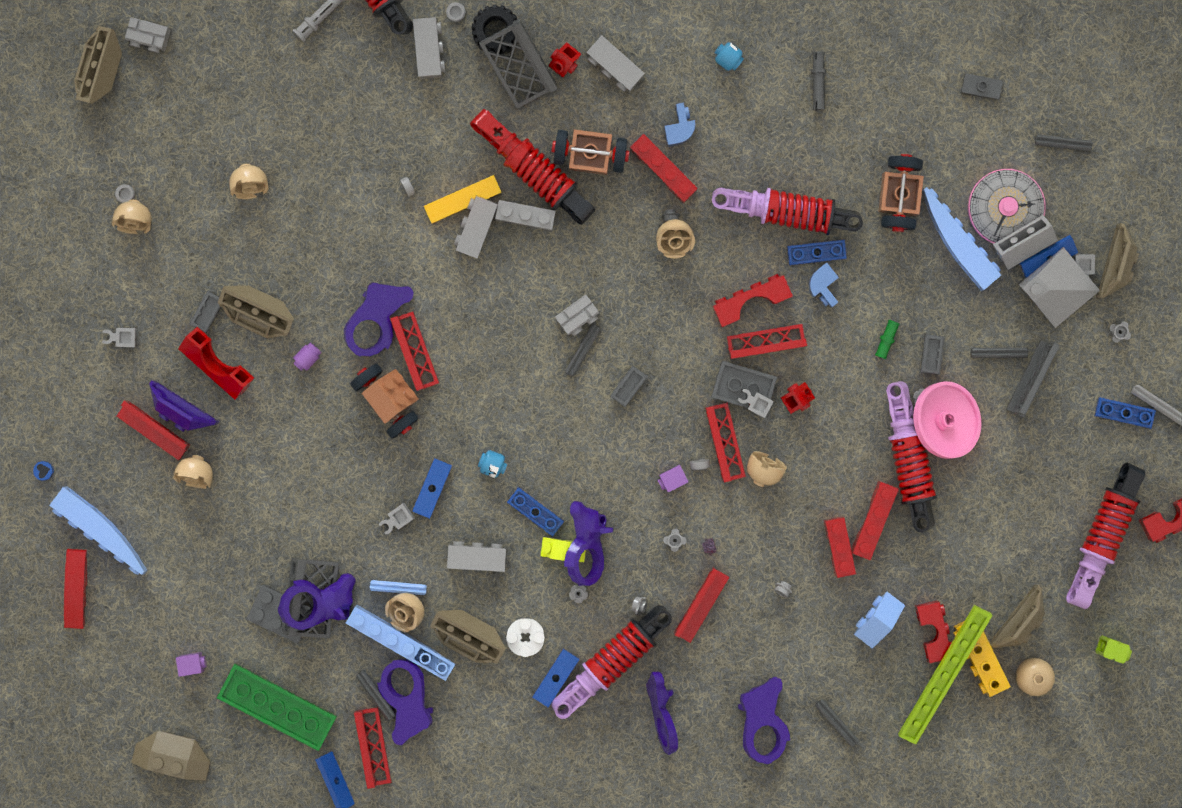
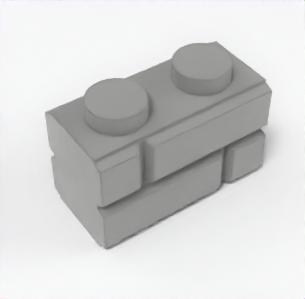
[125,17,171,53]
[555,294,599,336]

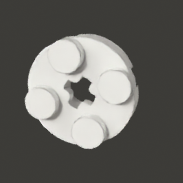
[506,618,545,657]

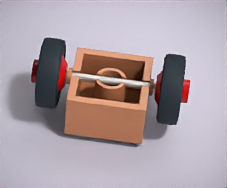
[552,130,629,175]
[878,154,924,232]
[350,363,419,439]

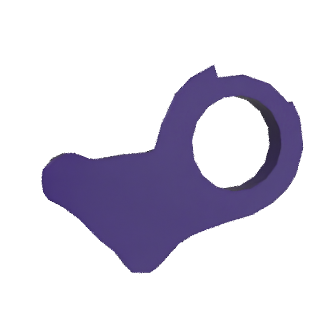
[344,282,414,356]
[564,501,613,586]
[278,573,356,630]
[377,659,434,745]
[646,671,678,755]
[738,677,790,764]

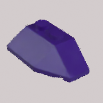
[149,380,219,432]

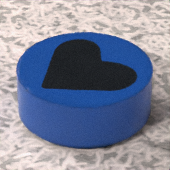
[33,461,54,481]

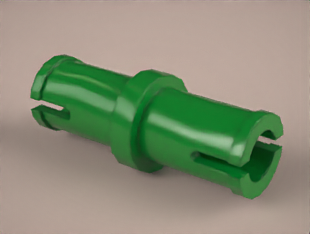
[875,320,900,359]

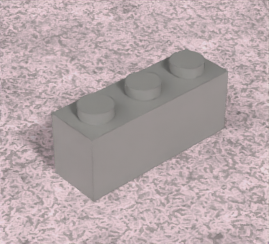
[413,17,445,79]
[586,35,645,93]
[454,195,498,258]
[495,200,556,231]
[993,215,1058,270]
[447,541,507,572]

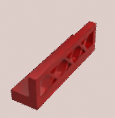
[390,311,439,391]
[727,324,807,359]
[116,401,191,460]
[705,402,746,483]
[674,567,729,643]
[354,707,391,789]

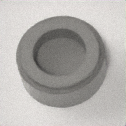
[446,2,466,22]
[400,177,415,197]
[115,184,136,203]
[690,459,710,470]

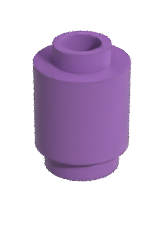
[293,342,321,371]

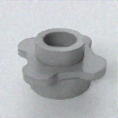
[1109,321,1131,343]
[663,529,686,552]
[631,597,647,615]

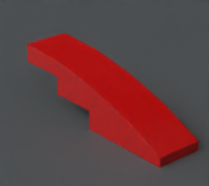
[64,549,87,629]

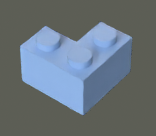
[854,592,905,648]

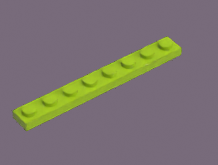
[898,605,993,744]

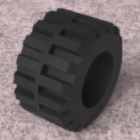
[472,4,517,56]

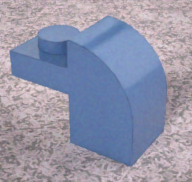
[664,103,695,147]
[809,263,839,308]

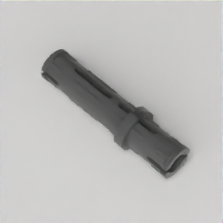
[811,51,826,110]

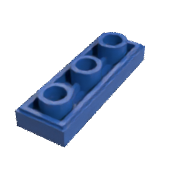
[1019,235,1078,278]
[787,240,847,265]
[1094,397,1156,429]
[412,458,452,519]
[507,487,564,537]
[532,648,579,707]
[315,751,355,808]

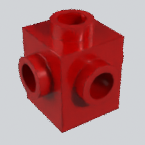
[548,42,581,77]
[781,382,815,414]

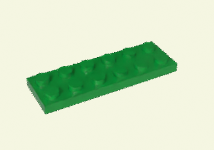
[217,663,337,751]

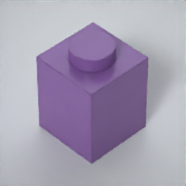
[658,465,688,492]
[176,652,207,677]

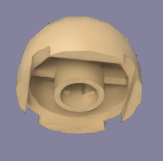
[230,164,269,199]
[112,200,151,234]
[656,219,695,259]
[747,451,787,487]
[173,455,213,489]
[385,593,424,632]
[1016,658,1055,696]

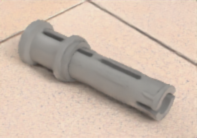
[292,0,343,43]

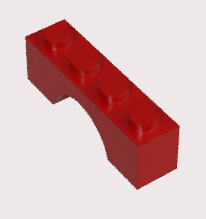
[630,134,698,204]
[712,274,793,328]
[178,327,254,400]
[851,481,899,560]

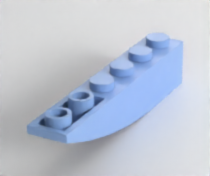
[922,187,1001,291]
[49,487,147,575]
[346,605,455,681]

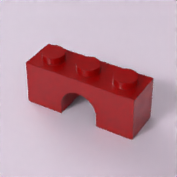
[1139,498,1182,543]
[823,517,856,578]
[915,601,952,663]

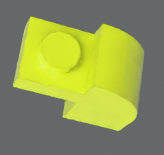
[540,537,586,562]

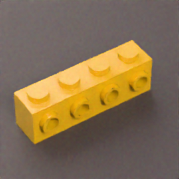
[953,621,1011,697]

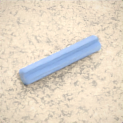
[370,580,427,595]

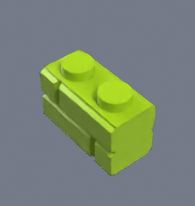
[1095,635,1132,664]

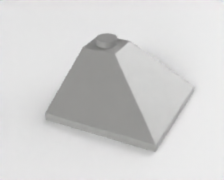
[1018,247,1100,328]

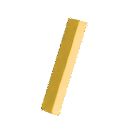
[424,175,502,224]

